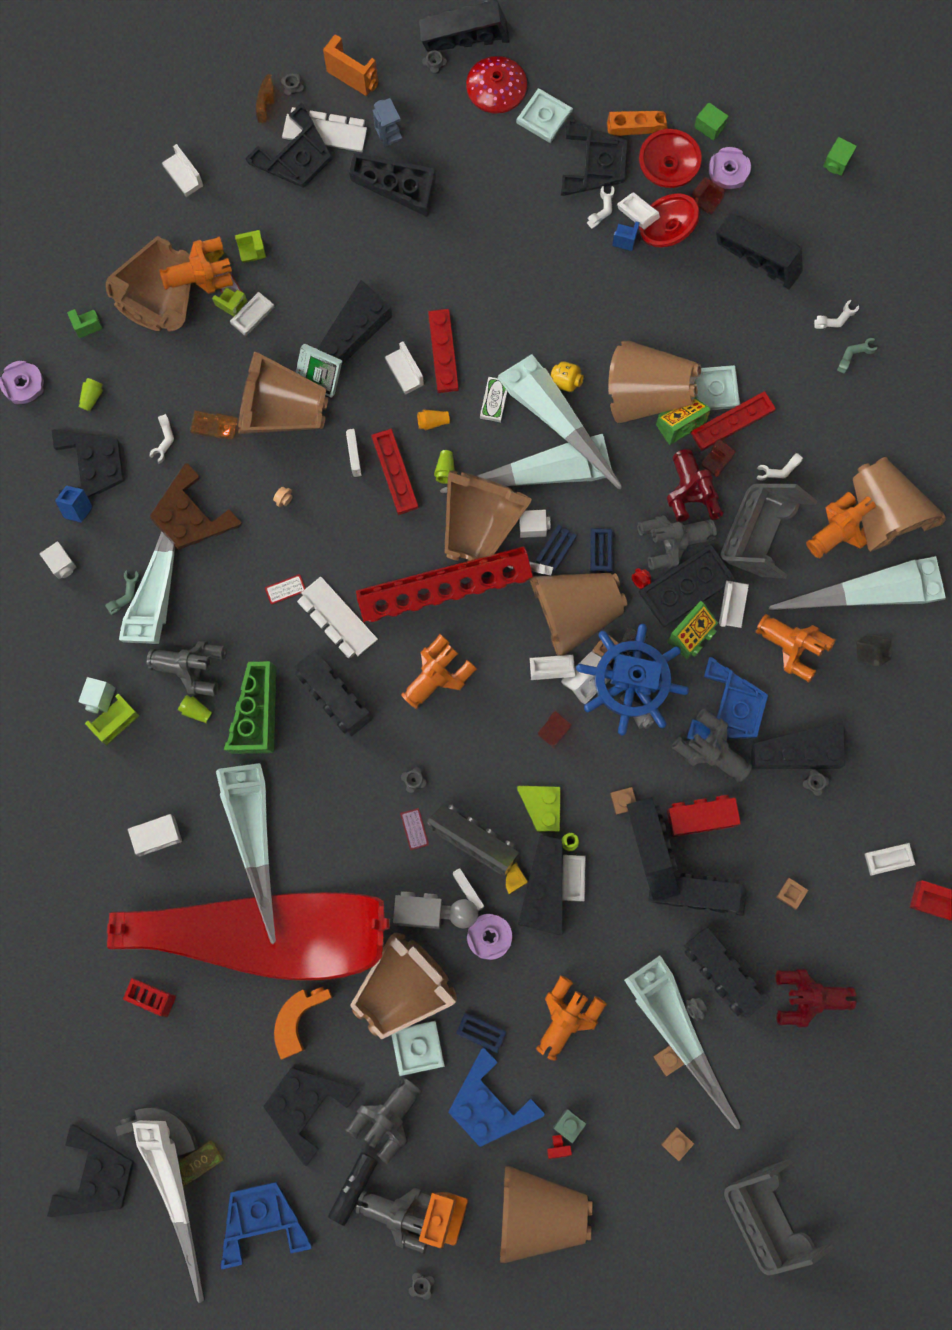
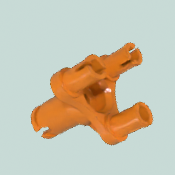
[159,236,233,294]
[806,492,876,559]
[756,614,836,683]
[401,634,477,709]
[536,975,607,1061]

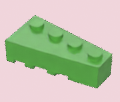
[224,661,276,754]

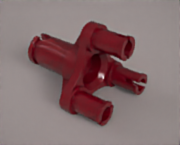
[667,449,723,522]
[776,969,856,1028]

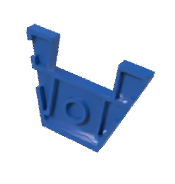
[686,657,768,740]
[448,1047,545,1147]
[221,1182,312,1270]

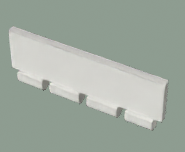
[282,107,367,152]
[297,577,378,659]

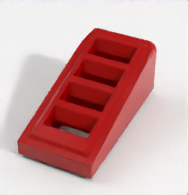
[123,978,176,1017]

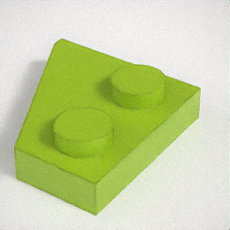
[517,786,560,832]

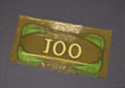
[178,1140,224,1187]

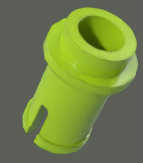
[562,833,579,851]

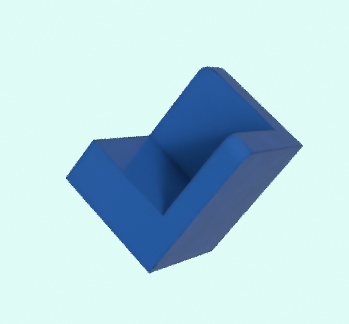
[612,221,640,251]
[55,486,92,522]

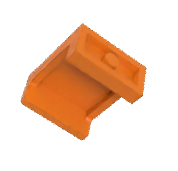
[323,34,379,96]
[419,1192,468,1249]

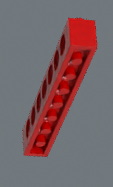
[356,547,533,622]

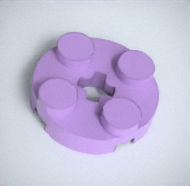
[709,147,751,189]
[0,361,44,404]
[467,914,512,960]

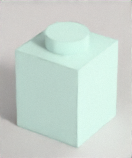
[78,677,115,714]

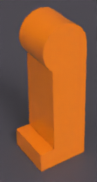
[607,111,668,136]

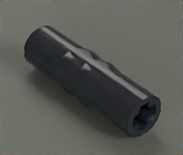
[328,1152,378,1226]

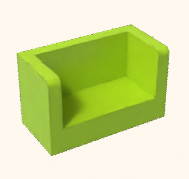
[85,694,139,746]

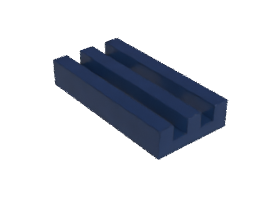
[536,524,577,572]
[590,528,612,572]
[456,1013,506,1053]

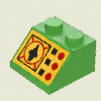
[656,397,710,446]
[667,601,718,659]

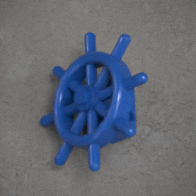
[576,624,689,736]

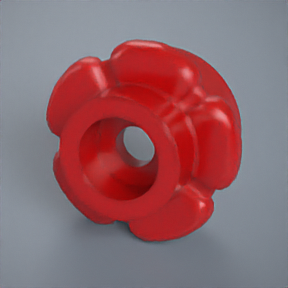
[631,568,651,589]

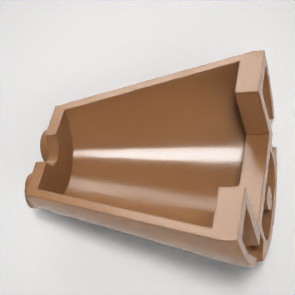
[105,236,191,331]
[608,341,701,423]
[238,352,328,434]
[853,457,946,552]
[444,471,532,561]
[529,573,627,656]
[350,933,457,1039]
[500,1166,592,1263]

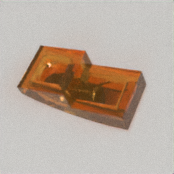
[256,74,274,123]
[190,410,238,439]

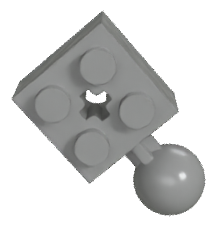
[393,892,478,929]

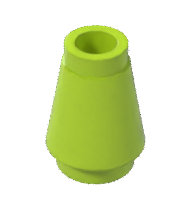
[78,378,103,412]
[434,450,455,484]
[178,695,212,724]

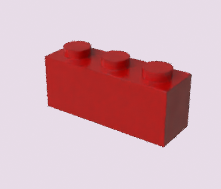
[667,795,740,837]

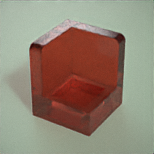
[692,177,725,215]
[701,439,736,477]
[538,711,572,748]

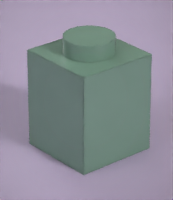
[553,1108,586,1143]

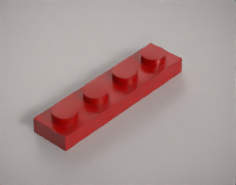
[428,309,459,393]
[691,391,776,451]
[371,428,419,515]

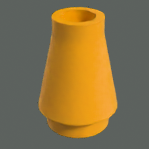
[417,409,450,431]

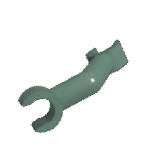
[837,338,877,374]
[105,570,139,615]

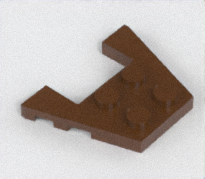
[150,463,242,550]

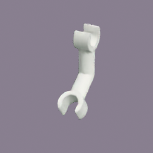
[587,186,614,229]
[814,300,859,329]
[150,414,174,464]
[757,453,803,481]
[507,561,553,576]

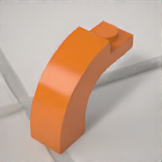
[274,987,333,1060]

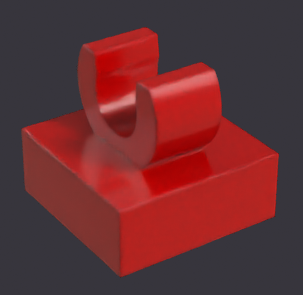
[547,1135,572,1159]

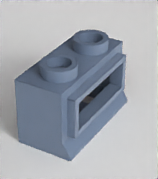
[373,98,402,147]

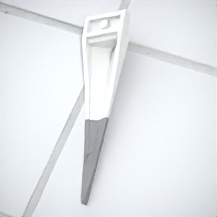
[132,1120,204,1303]

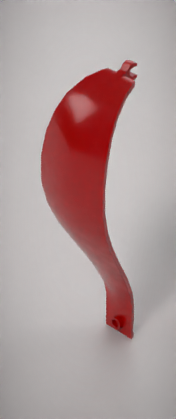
[107,892,390,980]

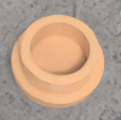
[273,487,293,507]

